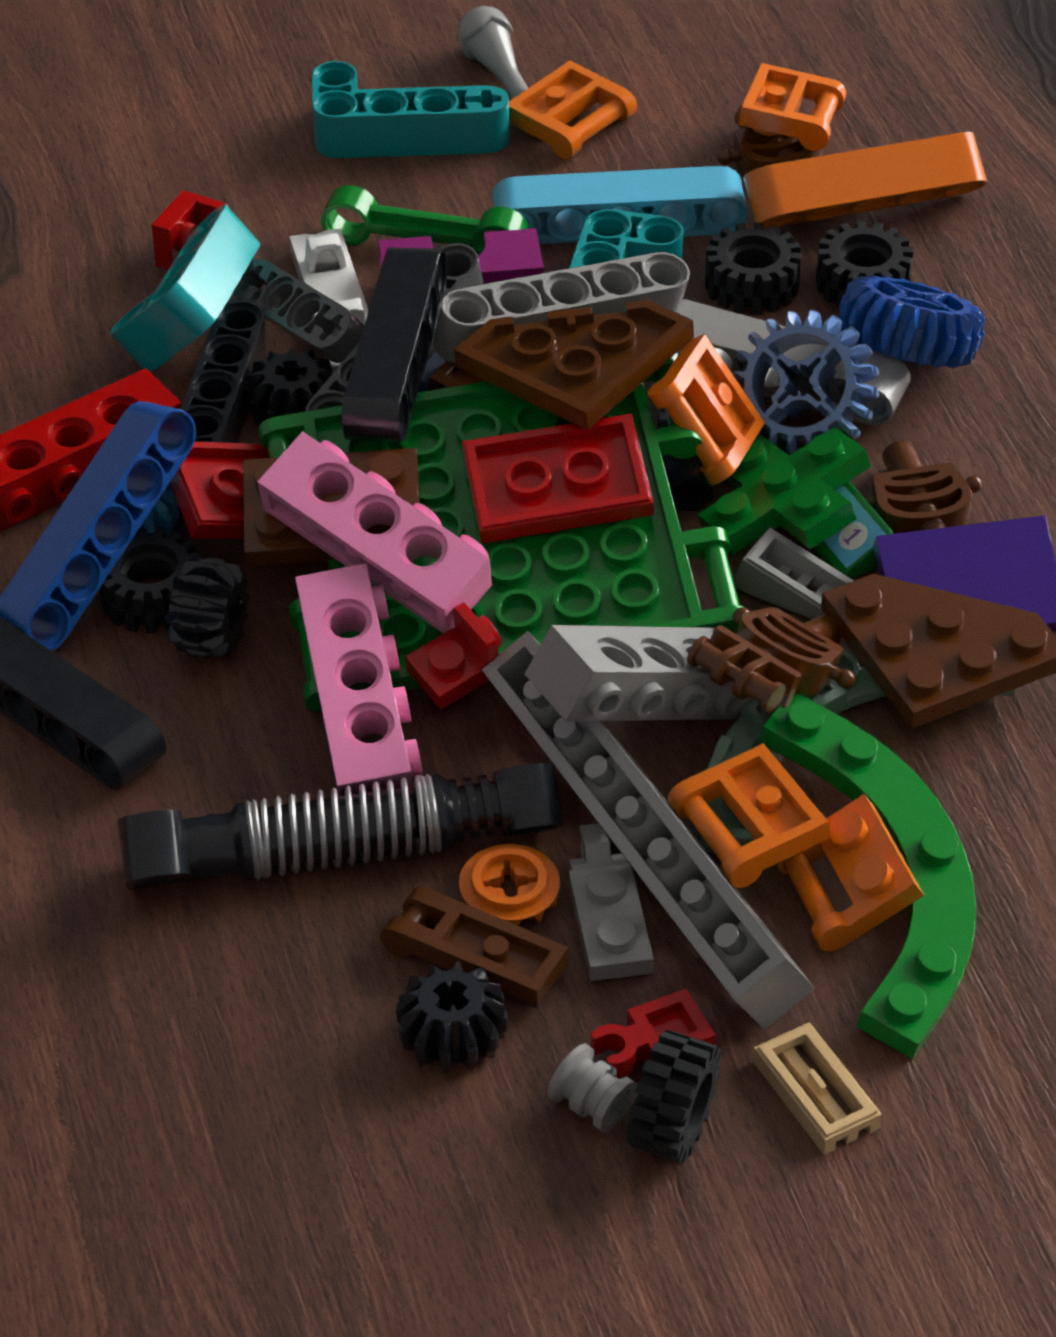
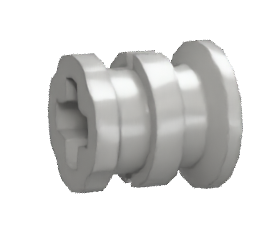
[547,1043,637,1133]

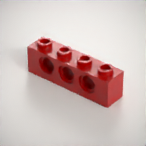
[0,368,182,532]

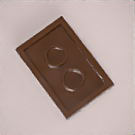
[243,448,420,566]

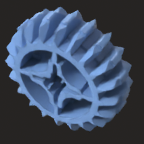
[731,310,879,456]

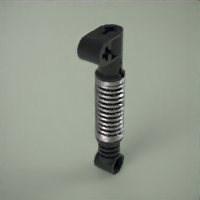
[117,763,564,890]

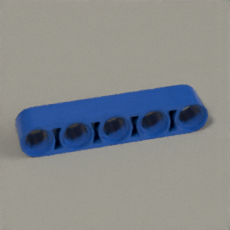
[0,401,196,651]

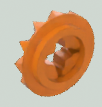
[459,844,560,926]

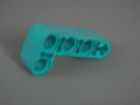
[312,61,510,158]
[109,204,261,372]
[570,209,683,268]

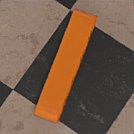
[743,132,987,229]

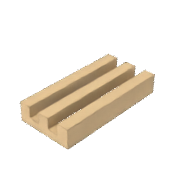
[752,1022,882,1155]

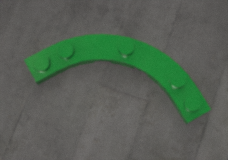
[758,693,976,1059]

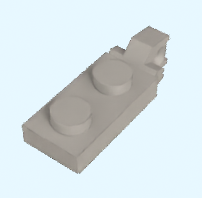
[569,823,654,982]

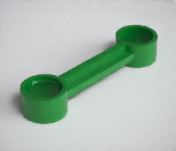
[321,185,530,255]

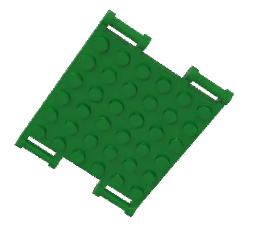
[259,353,745,712]

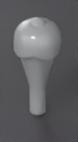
[457,6,528,99]

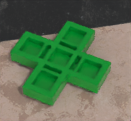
[697,427,871,555]

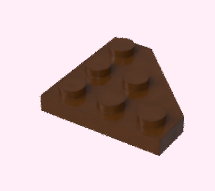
[454,300,694,430]
[821,574,1056,729]

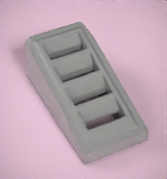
[734,528,854,619]

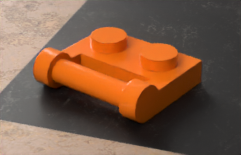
[509,61,637,160]
[738,63,846,151]
[647,334,765,485]
[667,743,830,888]
[776,794,924,952]

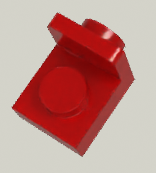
[151,190,228,270]
[405,602,502,710]

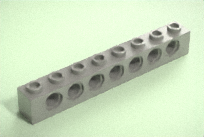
[482,631,815,1030]

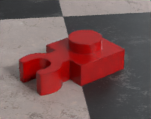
[590,988,716,1079]

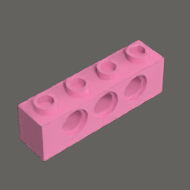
[257,431,492,633]
[295,563,423,796]

